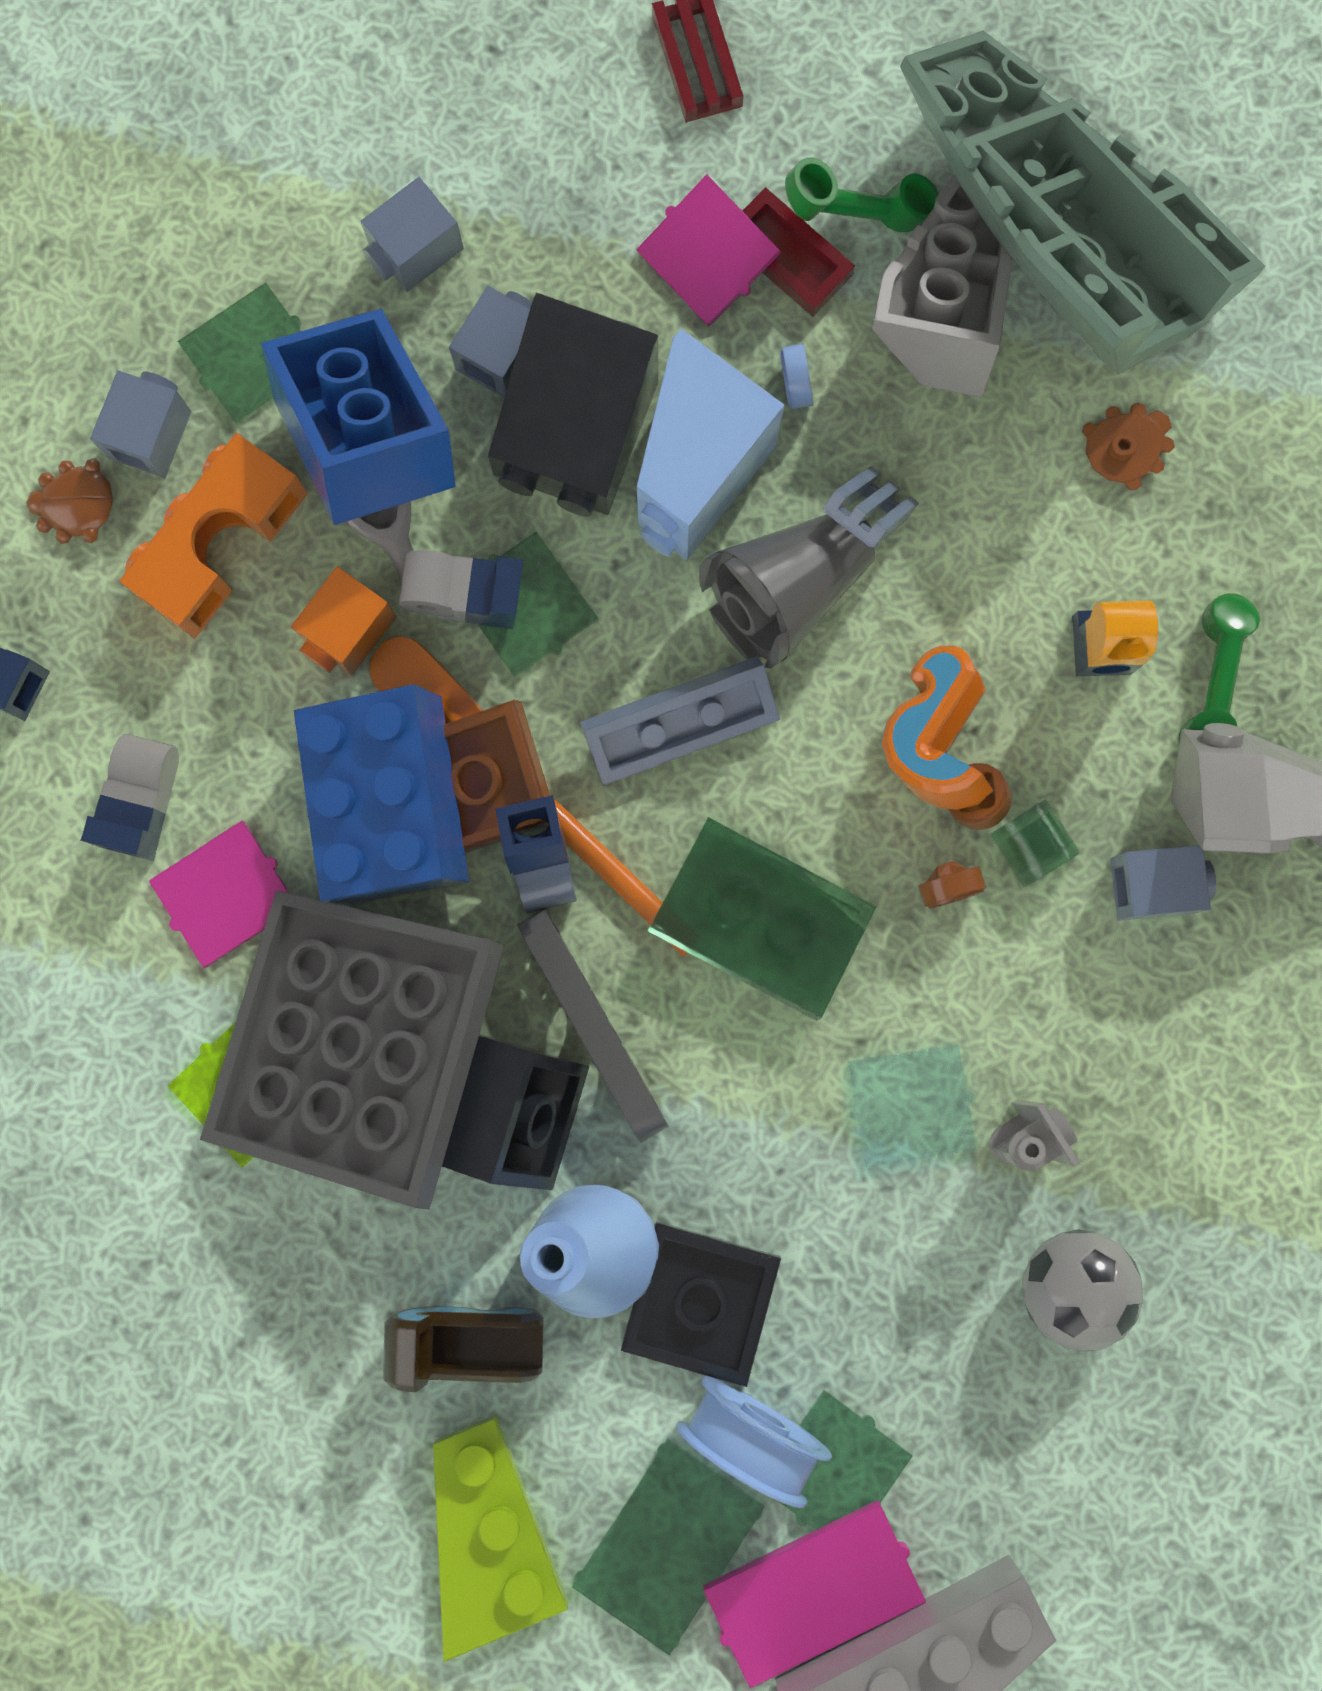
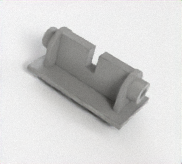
[989,1100,1080,1171]

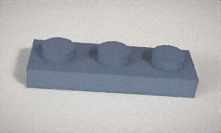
[580,656,780,786]

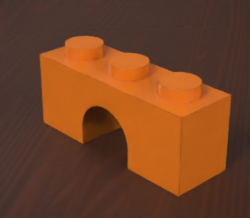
[119,432,308,639]

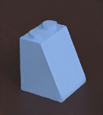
[637,329,784,561]

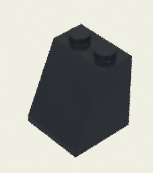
[488,292,658,517]
[442,1034,590,1190]

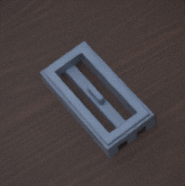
[823,466,919,548]

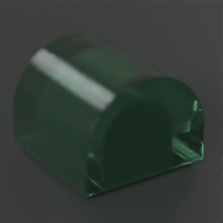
[989,799,1081,887]

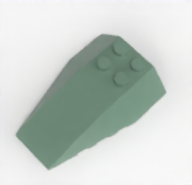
[900,30,1266,375]

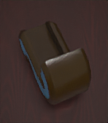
[383,1306,544,1392]

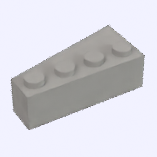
[775,1555,1056,1691]

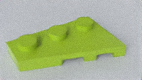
[433,1415,569,1663]

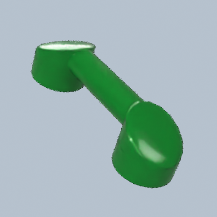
[785,158,939,232]
[1179,593,1260,744]

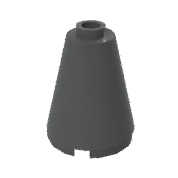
[699,514,875,669]

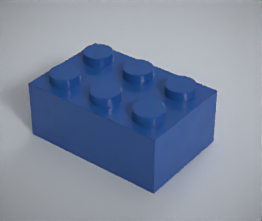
[261,308,456,525]
[294,684,469,904]

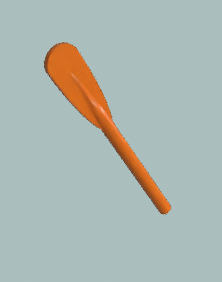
[370,637,701,957]

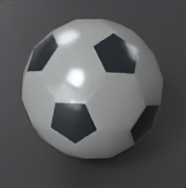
[1022,1229,1143,1352]

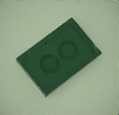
[648,817,876,1021]

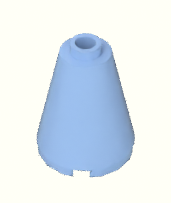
[520,1185,659,1318]

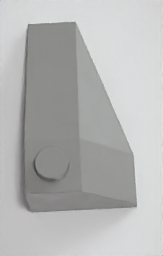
[872,174,1013,397]
[1171,723,1322,853]

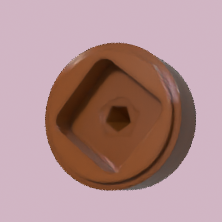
[948,763,1012,830]
[918,861,987,909]

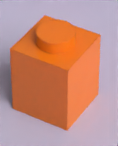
[291,566,397,676]

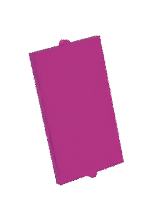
[703,1500,926,1688]

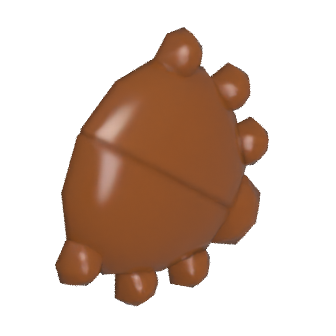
[1082,403,1175,490]
[26,458,113,544]

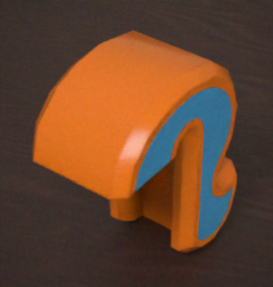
[882,645,994,810]

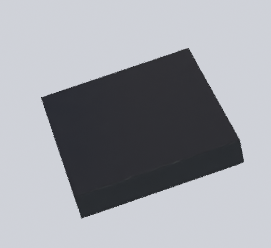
[621,1221,781,1387]

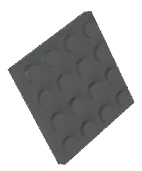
[200,890,504,1210]

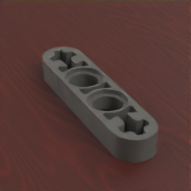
[517,908,669,1143]

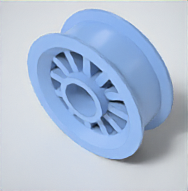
[676,1376,832,1508]

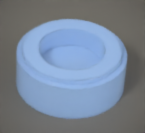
[780,343,813,410]

